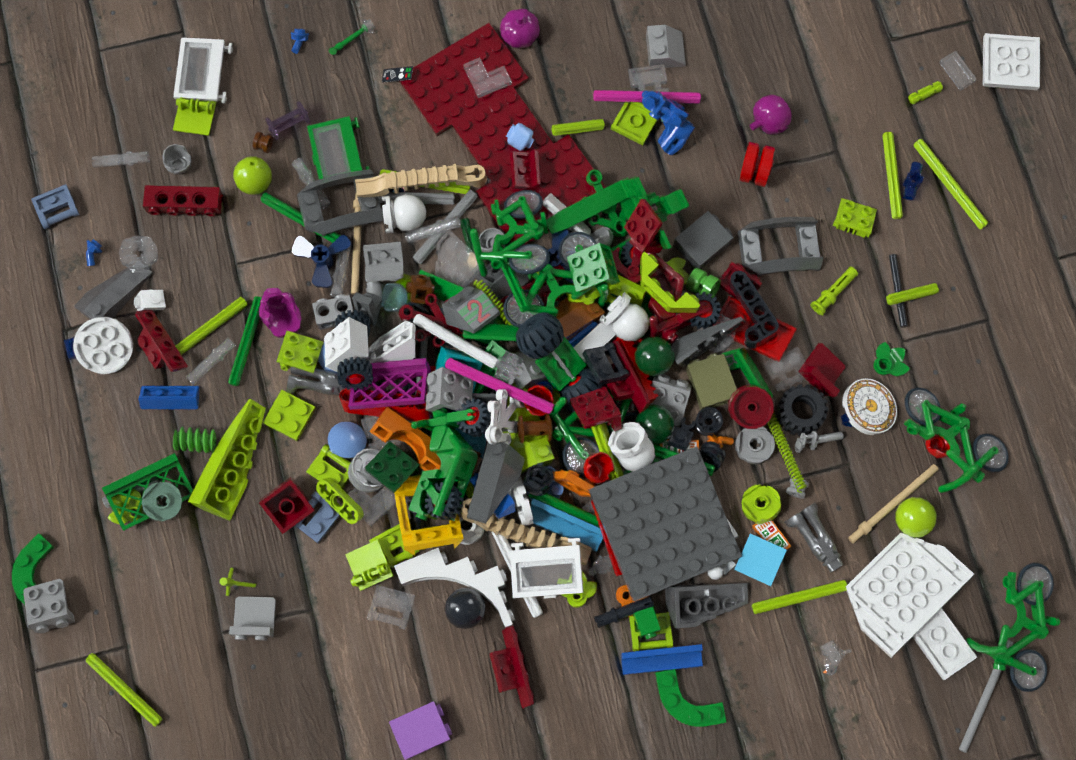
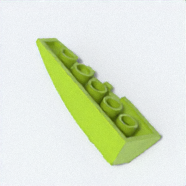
[499,361,555,473]
[188,399,266,521]

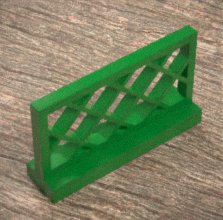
[102,453,193,531]

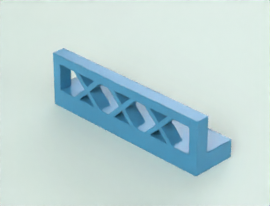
[531,499,603,552]

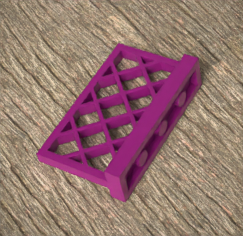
[348,358,431,410]

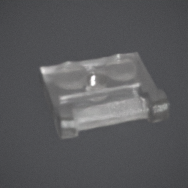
[367,585,415,630]

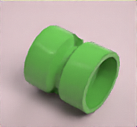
[686,268,721,298]

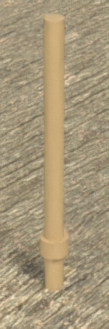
[351,194,362,295]
[848,464,939,543]

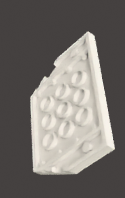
[846,533,974,658]

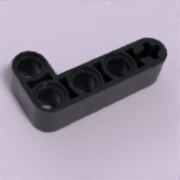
[730,271,779,349]

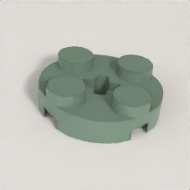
[142,482,182,522]

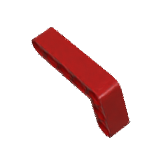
[339,366,436,421]

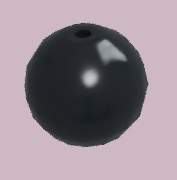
[444,588,486,629]

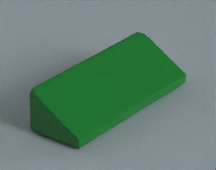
[419,270,463,302]
[463,324,519,341]
[733,347,773,398]

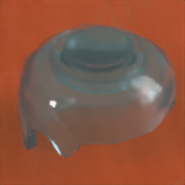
[382,283,408,312]

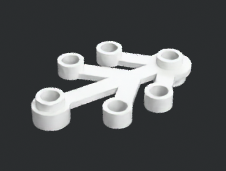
[485,389,525,445]

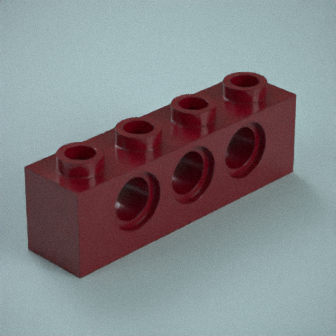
[143,185,223,217]

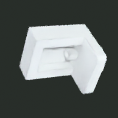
[134,290,166,311]

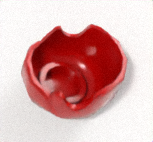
[524,385,554,416]
[925,435,950,458]
[583,452,614,484]

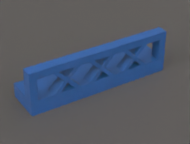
[621,644,703,675]

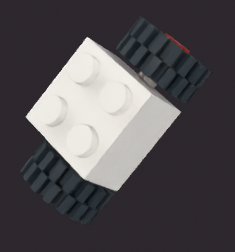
[324,310,373,390]

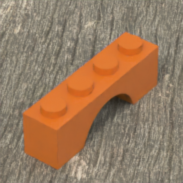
[369,407,441,471]

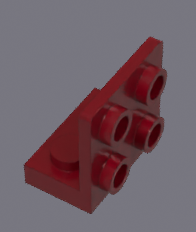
[624,199,663,253]
[798,343,845,397]
[570,387,622,432]

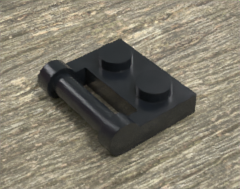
[582,343,630,385]

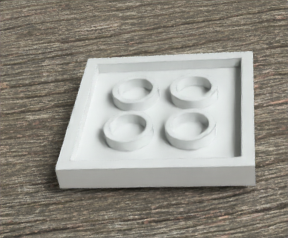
[983,33,1040,90]

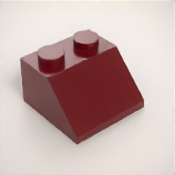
[259,477,315,534]

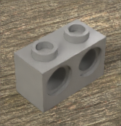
[312,294,354,330]

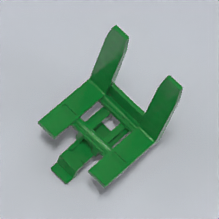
[546,176,689,264]

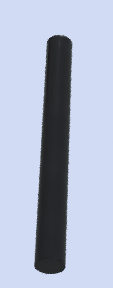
[889,254,908,328]

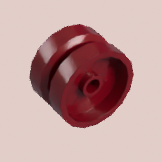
[728,385,774,429]

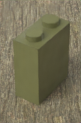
[686,353,737,410]

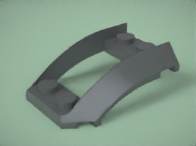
[297,169,383,236]
[738,217,823,276]

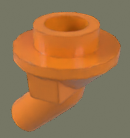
[706,435,734,448]

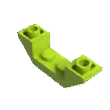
[640,252,701,313]

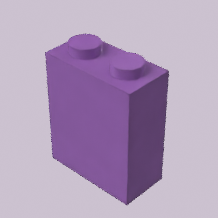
[389,701,452,760]

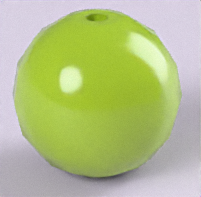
[233,156,272,195]
[895,497,937,538]

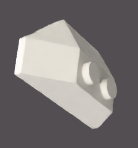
[366,321,416,363]

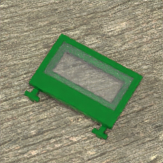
[307,116,369,180]

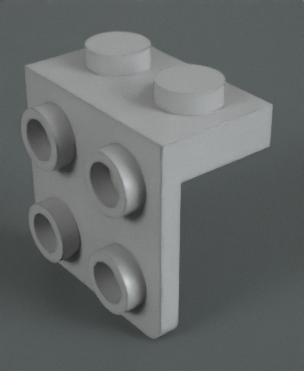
[363,242,403,283]
[426,367,473,412]
[650,374,692,426]
[24,579,75,633]
[229,597,276,641]

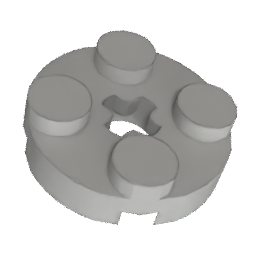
[735,426,775,464]

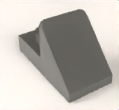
[352,292,382,326]

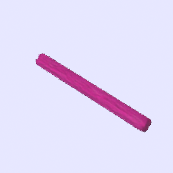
[593,90,701,104]
[445,358,554,414]

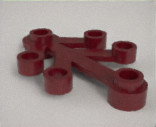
[399,294,465,348]

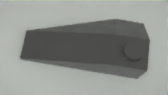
[671,317,746,367]

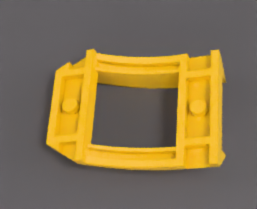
[394,475,463,555]

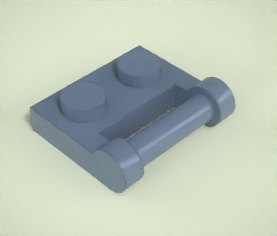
[31,184,80,229]
[295,491,340,544]

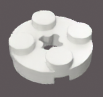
[512,485,534,525]

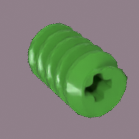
[173,426,216,454]

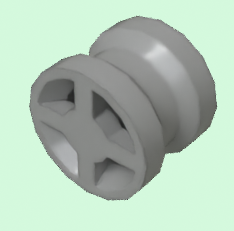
[786,477,809,499]

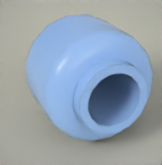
[506,123,535,151]

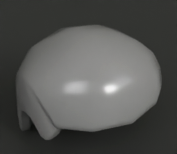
[163,144,192,175]
[584,227,613,247]
[479,228,505,252]

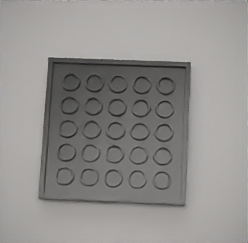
[588,446,742,601]

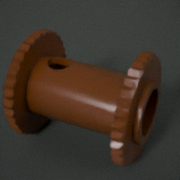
[517,414,552,443]

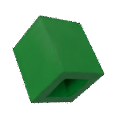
[633,607,661,640]

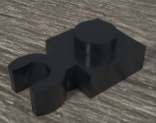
[668,417,695,451]

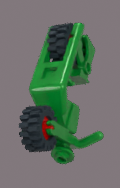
[408,398,491,521]

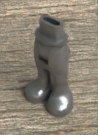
[286,367,347,395]
[785,503,844,573]

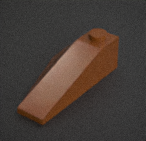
[556,298,605,340]

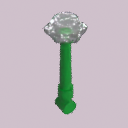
[329,19,375,55]

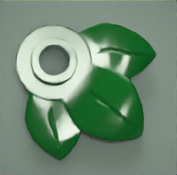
[873,342,910,376]

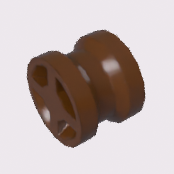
[253,131,273,153]

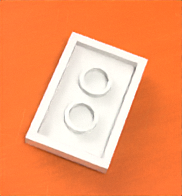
[913,608,977,680]

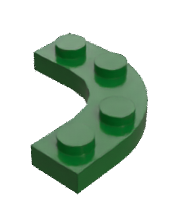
[12,533,54,605]
[655,669,727,727]

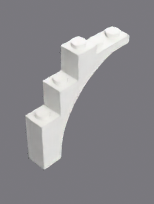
[394,548,515,628]

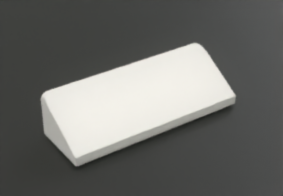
[543,193,591,240]

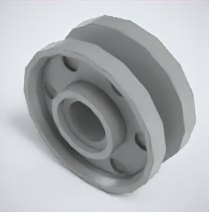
[348,448,384,493]

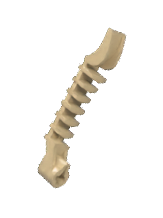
[355,164,487,197]
[461,499,592,566]

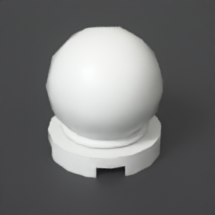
[382,194,426,234]
[600,292,649,341]
[608,422,655,472]

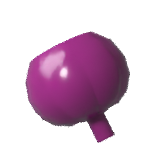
[500,9,540,49]
[750,94,792,135]

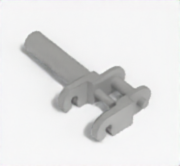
[795,431,843,453]

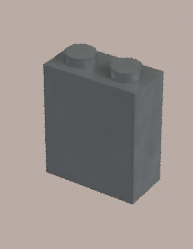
[673,211,733,269]

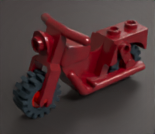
[611,238,721,344]

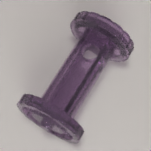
[265,101,311,140]

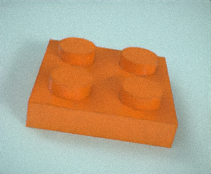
[552,470,595,497]

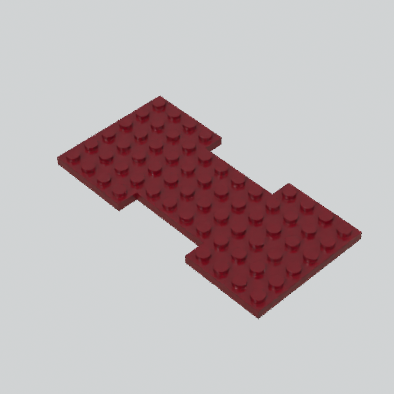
[399,23,606,247]

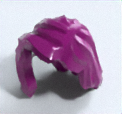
[259,288,301,338]

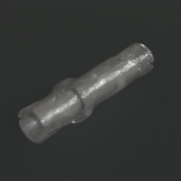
[92,151,150,168]
[292,158,331,209]
[405,216,461,244]
[330,244,352,297]
[185,337,236,385]

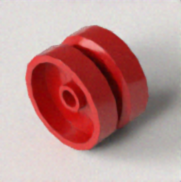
[739,141,775,187]

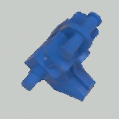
[642,91,695,155]

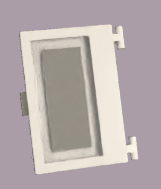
[174,38,233,103]
[510,538,583,599]

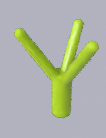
[220,568,256,596]

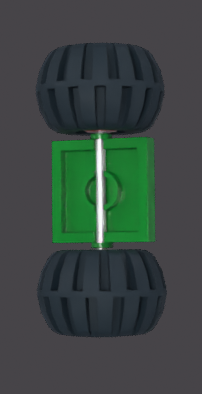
[516,312,606,413]

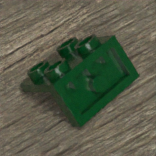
[365,441,420,493]

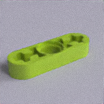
[316,478,364,524]

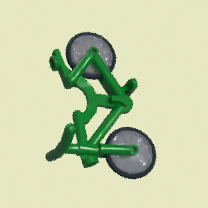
[470,190,550,277]
[503,232,609,328]
[544,384,639,477]
[904,388,1009,493]
[965,563,1060,692]

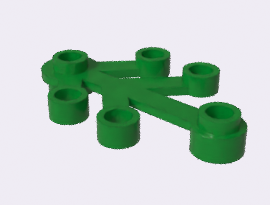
[581,170,628,237]

